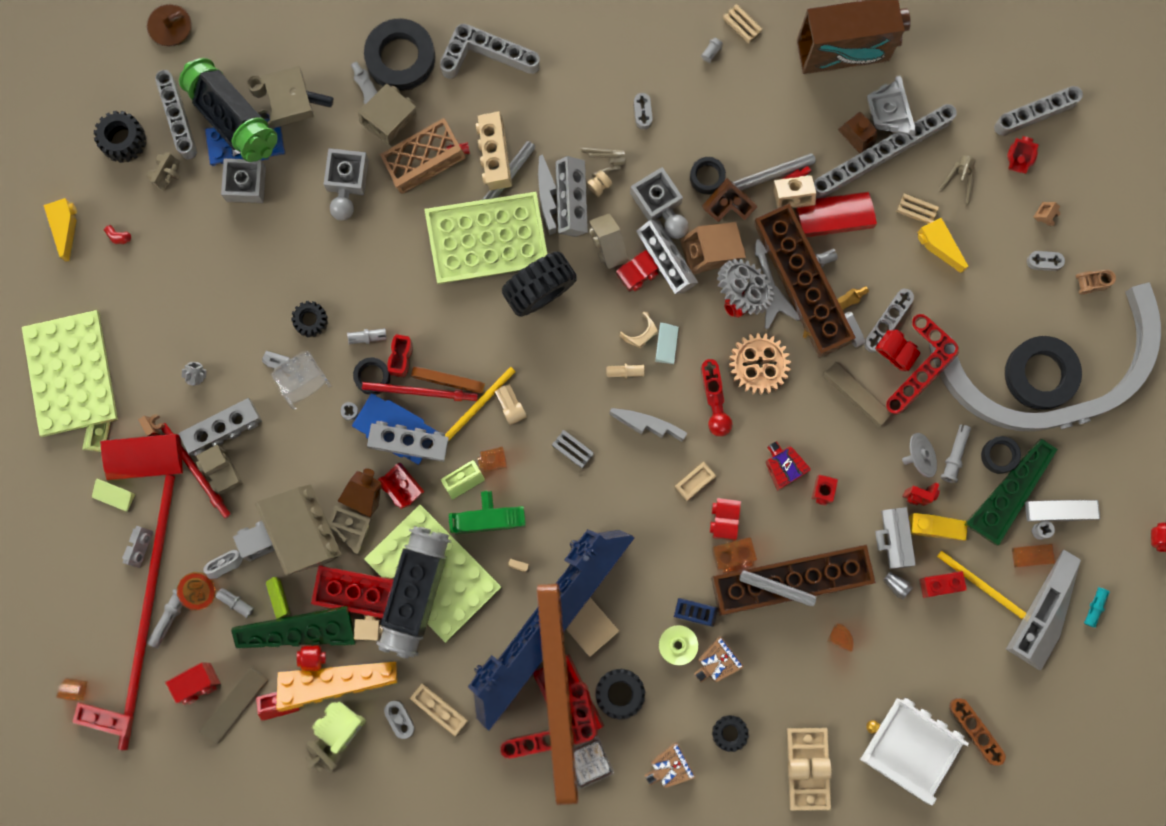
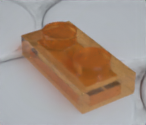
[1012,544,1055,568]

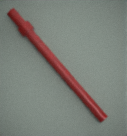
[362,382,478,402]
[161,423,231,519]

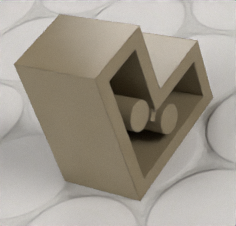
[588,213,629,269]
[196,445,243,495]

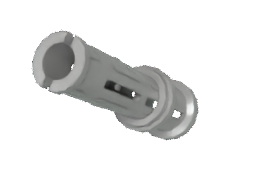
[940,424,971,483]
[147,589,189,648]

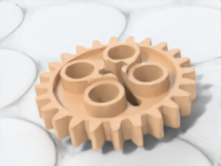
[728,333,791,395]

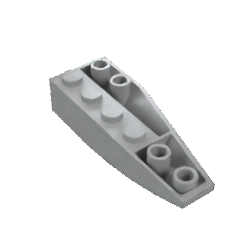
[1006,550,1081,670]

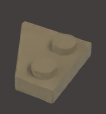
[328,506,372,555]

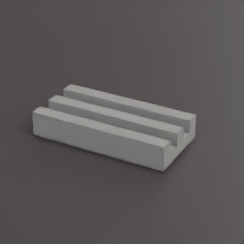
[552,430,594,468]

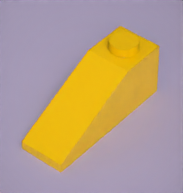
[43,198,77,262]
[917,218,969,273]
[909,513,967,541]

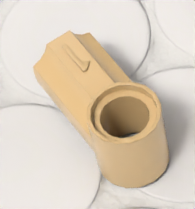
[495,384,527,425]

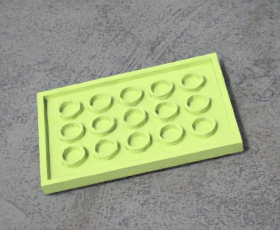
[424,192,547,284]
[22,310,118,437]
[364,505,502,643]

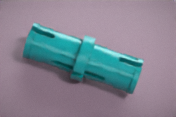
[1084,587,1110,628]

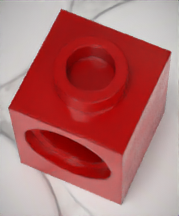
[811,474,838,506]

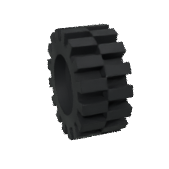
[291,301,328,337]
[712,715,749,752]

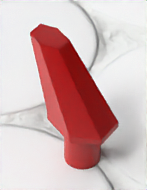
[781,165,812,179]

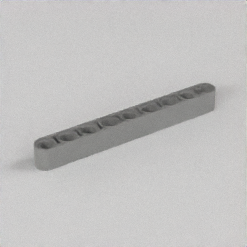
[814,104,956,198]

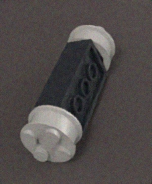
[376,526,452,658]

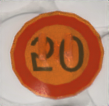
[177,572,216,610]

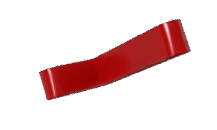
[886,314,959,415]
[500,682,598,759]

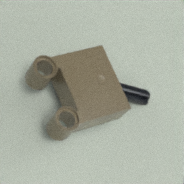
[247,66,334,130]

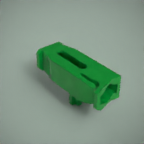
[449,491,526,535]

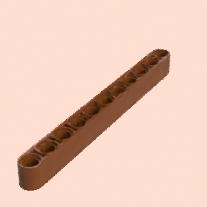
[537,584,578,805]

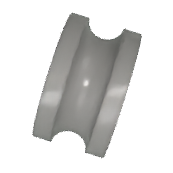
[340,402,358,420]

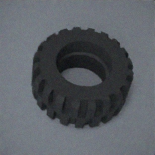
[502,251,577,317]

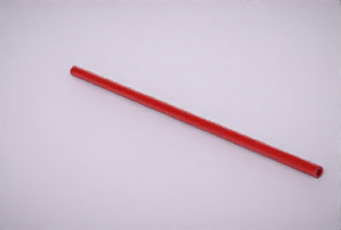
[118,475,175,751]

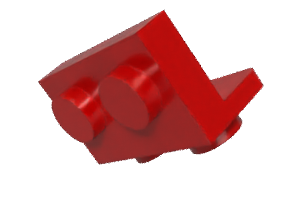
[378,462,425,509]
[903,483,940,506]

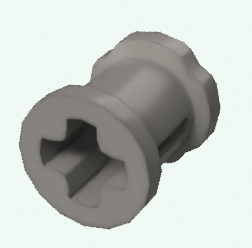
[1032,521,1055,540]

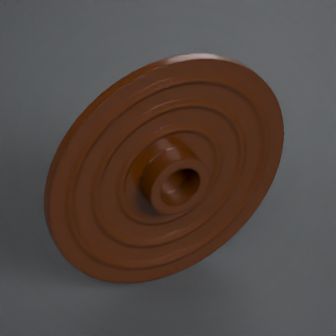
[147,4,191,46]

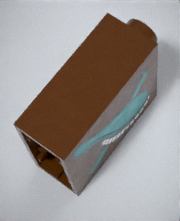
[796,0,911,74]

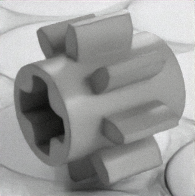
[182,362,207,385]

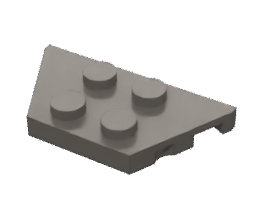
[867,75,916,135]

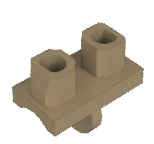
[147,152,180,190]
[306,738,342,773]

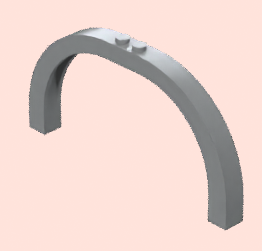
[929,282,1161,432]

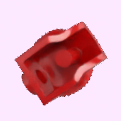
[1008,136,1039,174]

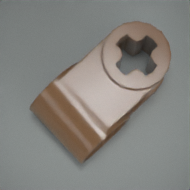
[1075,270,1116,294]

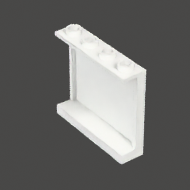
[860,698,969,806]

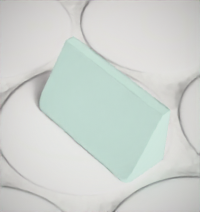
[655,322,679,364]

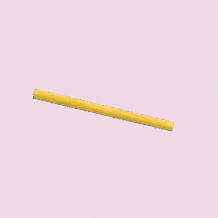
[445,366,516,442]
[937,550,1026,620]

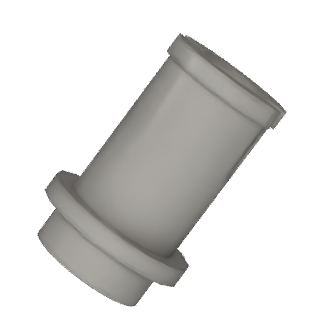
[701,38,723,63]
[815,249,838,268]

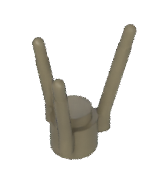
[580,148,626,177]
[940,156,976,205]

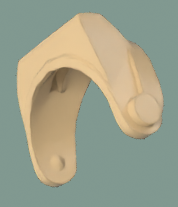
[619,312,658,348]

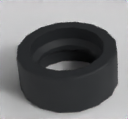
[690,157,726,195]
[353,357,391,395]
[981,436,1021,474]

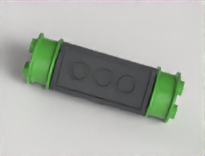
[179,58,278,162]

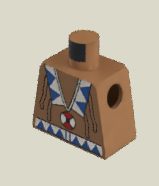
[694,636,744,683]
[644,742,695,788]

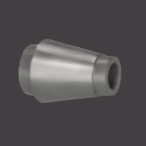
[883,572,913,599]

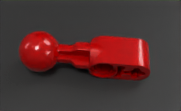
[701,359,733,437]

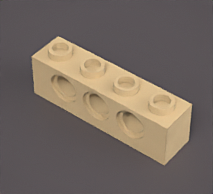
[476,111,512,191]

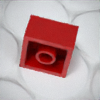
[165,662,221,705]

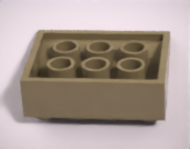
[255,485,342,575]

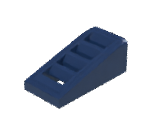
[674,598,718,627]

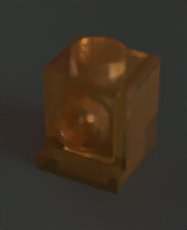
[477,446,507,472]

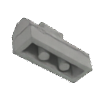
[875,507,915,569]

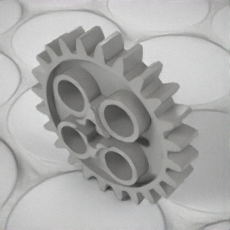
[717,259,774,315]

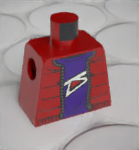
[766,441,811,491]

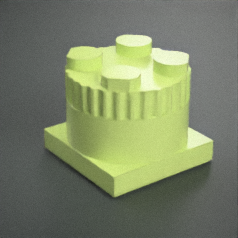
[312,701,366,754]

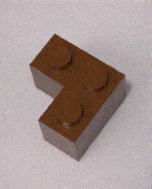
[702,178,758,222]

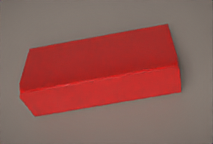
[256,692,300,721]

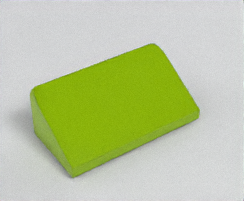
[266,577,291,619]

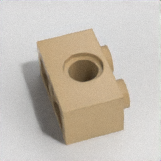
[774,176,816,208]

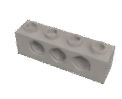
[556,156,588,237]
[636,220,698,294]
[178,398,262,456]
[367,421,449,462]

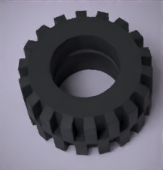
[93,111,147,163]
[595,669,646,720]

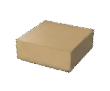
[508,558,529,573]

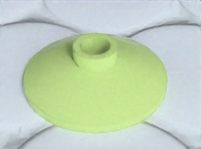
[659,625,698,665]

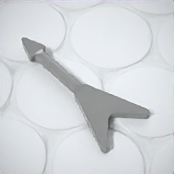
[755,239,800,329]

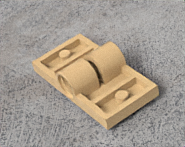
[787,728,831,810]

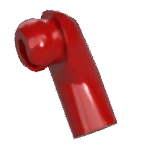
[104,225,132,244]

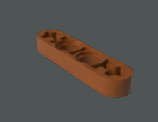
[411,367,485,394]
[949,698,1006,766]

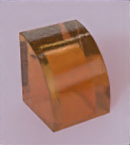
[827,623,853,652]
[56,678,88,701]

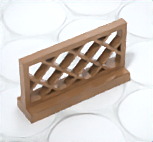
[380,118,466,194]

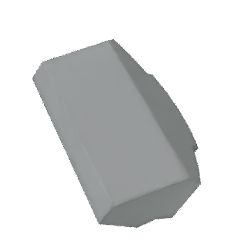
[262,351,290,370]

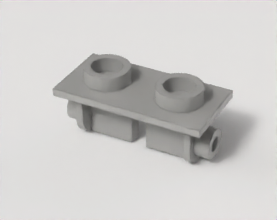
[122,526,153,568]

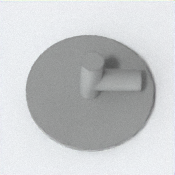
[902,433,937,478]

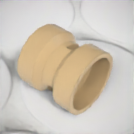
[586,170,612,197]

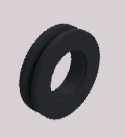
[364,18,435,91]
[1005,336,1082,410]

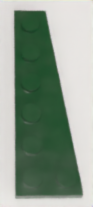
[964,439,1058,546]
[231,606,356,648]

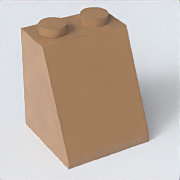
[680,222,746,274]

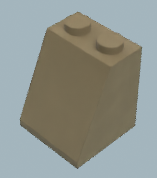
[358,84,416,146]

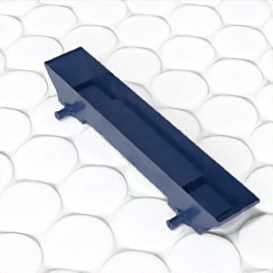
[468,529,635,731]

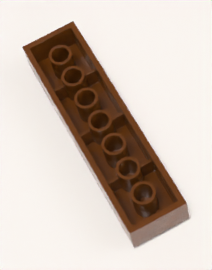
[754,203,856,358]
[711,545,876,616]

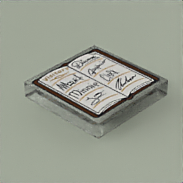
[574,737,615,790]

